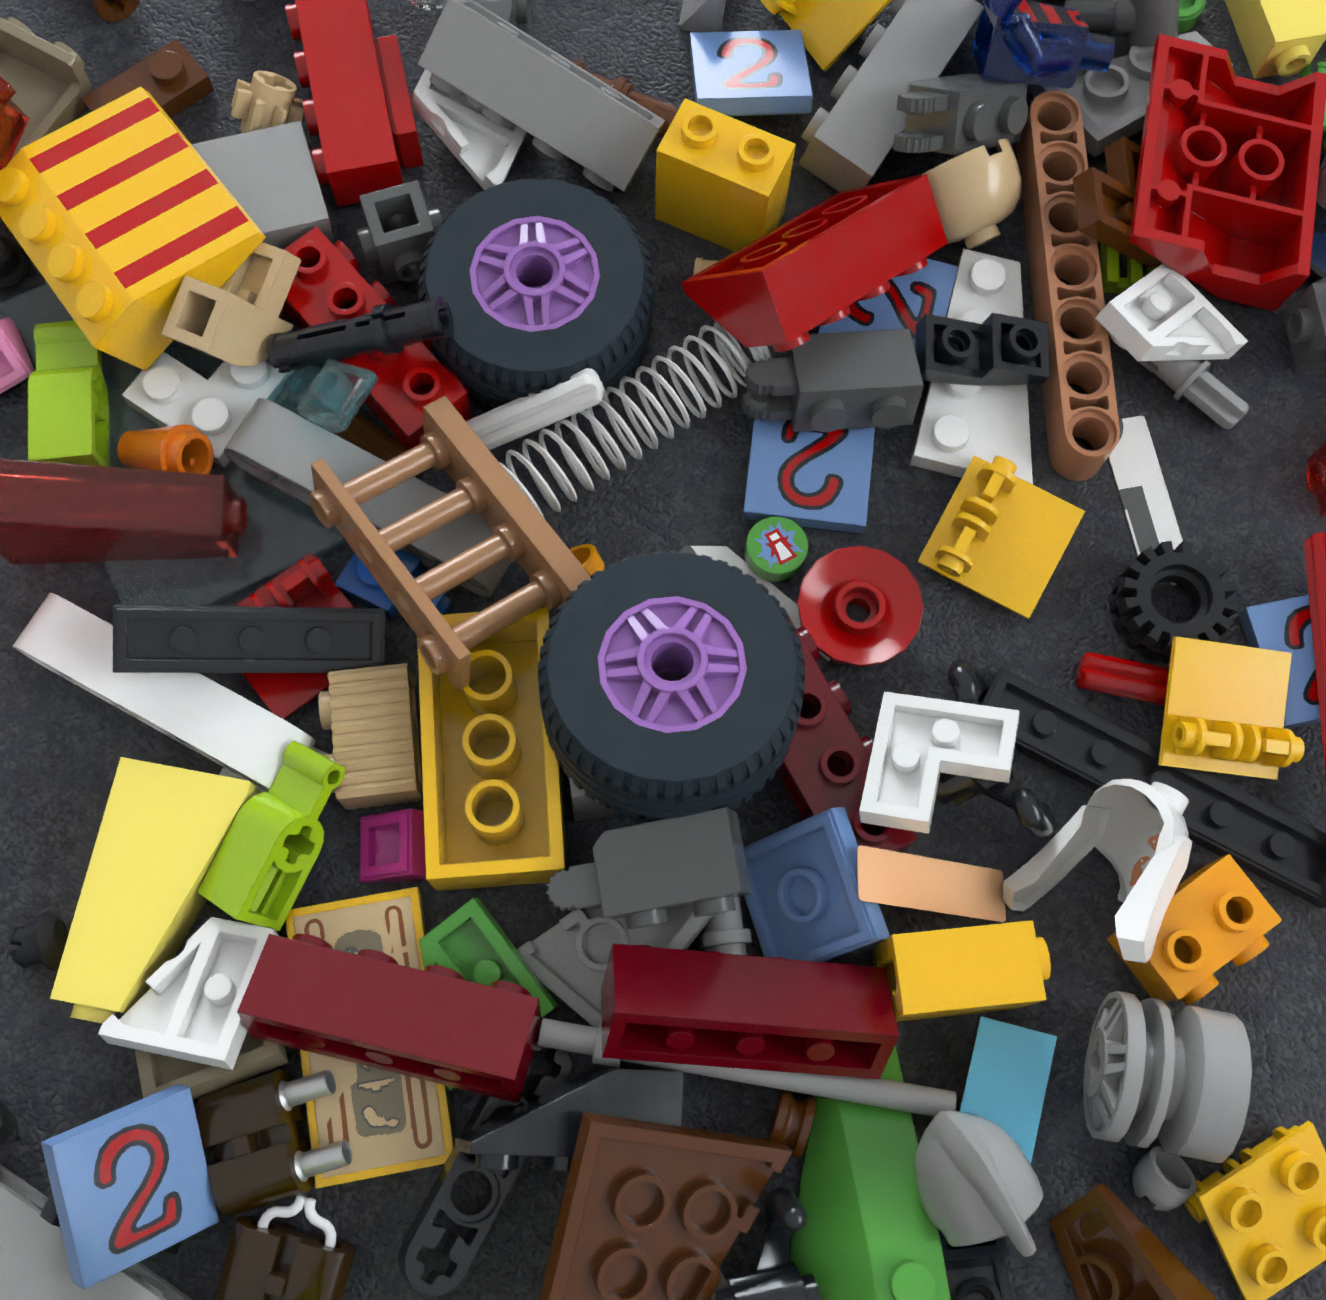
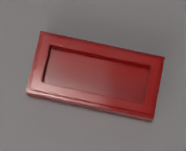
[375,34,424,169]

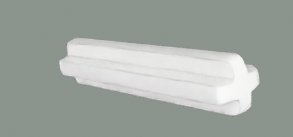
[466,368,605,450]

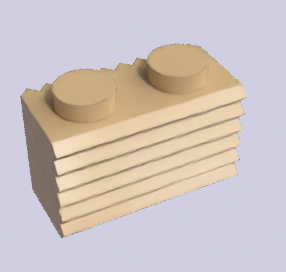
[318,663,423,810]

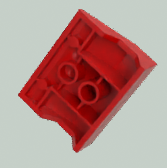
[1129,34,1326,311]

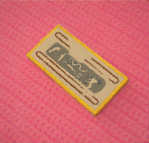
[285,887,455,1189]

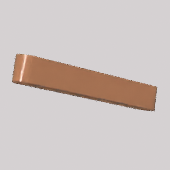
[1016,90,1120,481]

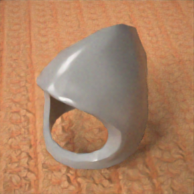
[914,1110,1043,1257]

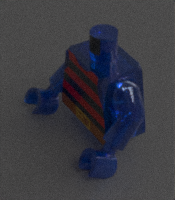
[971,0,1115,89]

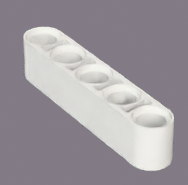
[12,593,316,792]

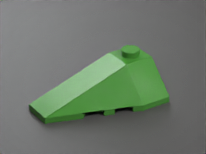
[789,1046,951,1300]

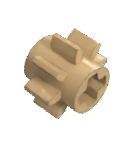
[231,70,304,133]

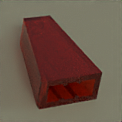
[0,459,248,565]

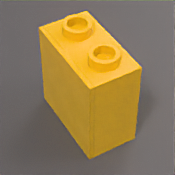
[655,99,796,252]
[871,920,1051,1022]

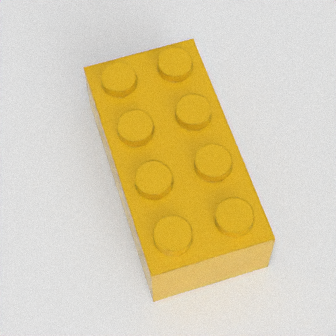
[417,607,567,891]

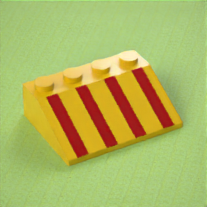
[0,87,266,371]

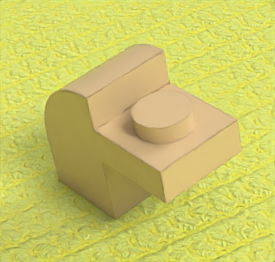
[161,242,301,367]

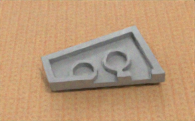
[1025,31,1233,157]
[517,905,713,1028]

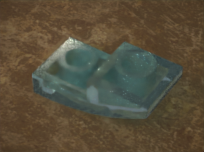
[274,359,379,433]

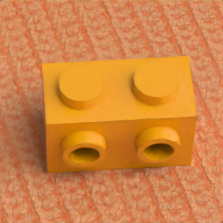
[1106,854,1282,1006]

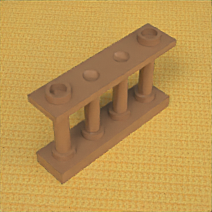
[309,396,591,691]

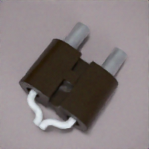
[196,1070,352,1216]
[214,1195,356,1300]

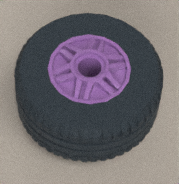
[418,179,653,410]
[538,551,806,823]

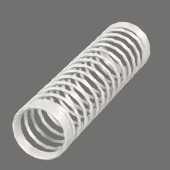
[499,321,771,519]

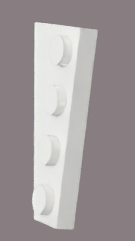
[910,248,1033,484]

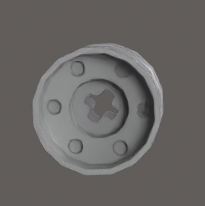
[1083,991,1252,1163]

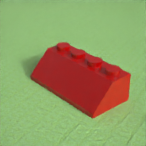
[681,174,948,352]

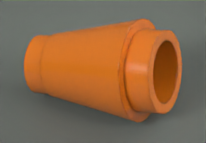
[117,424,214,487]

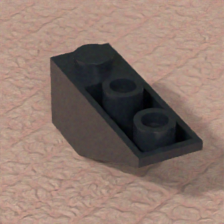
[455,1068,684,1171]

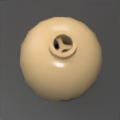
[922,138,1022,250]

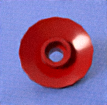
[797,545,924,667]

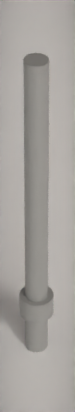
[538,1018,956,1117]

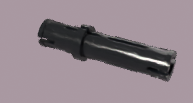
[267,296,454,373]

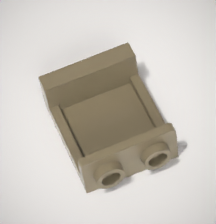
[0,17,94,170]

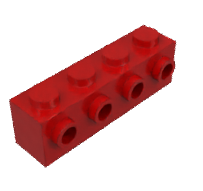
[285,0,404,207]
[282,226,473,450]

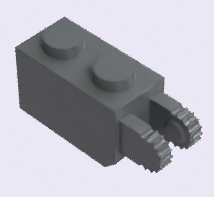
[893,73,1028,155]
[741,329,924,432]
[546,807,752,930]

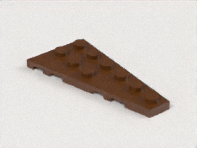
[539,1112,793,1300]

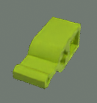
[28,320,111,483]
[197,740,346,931]

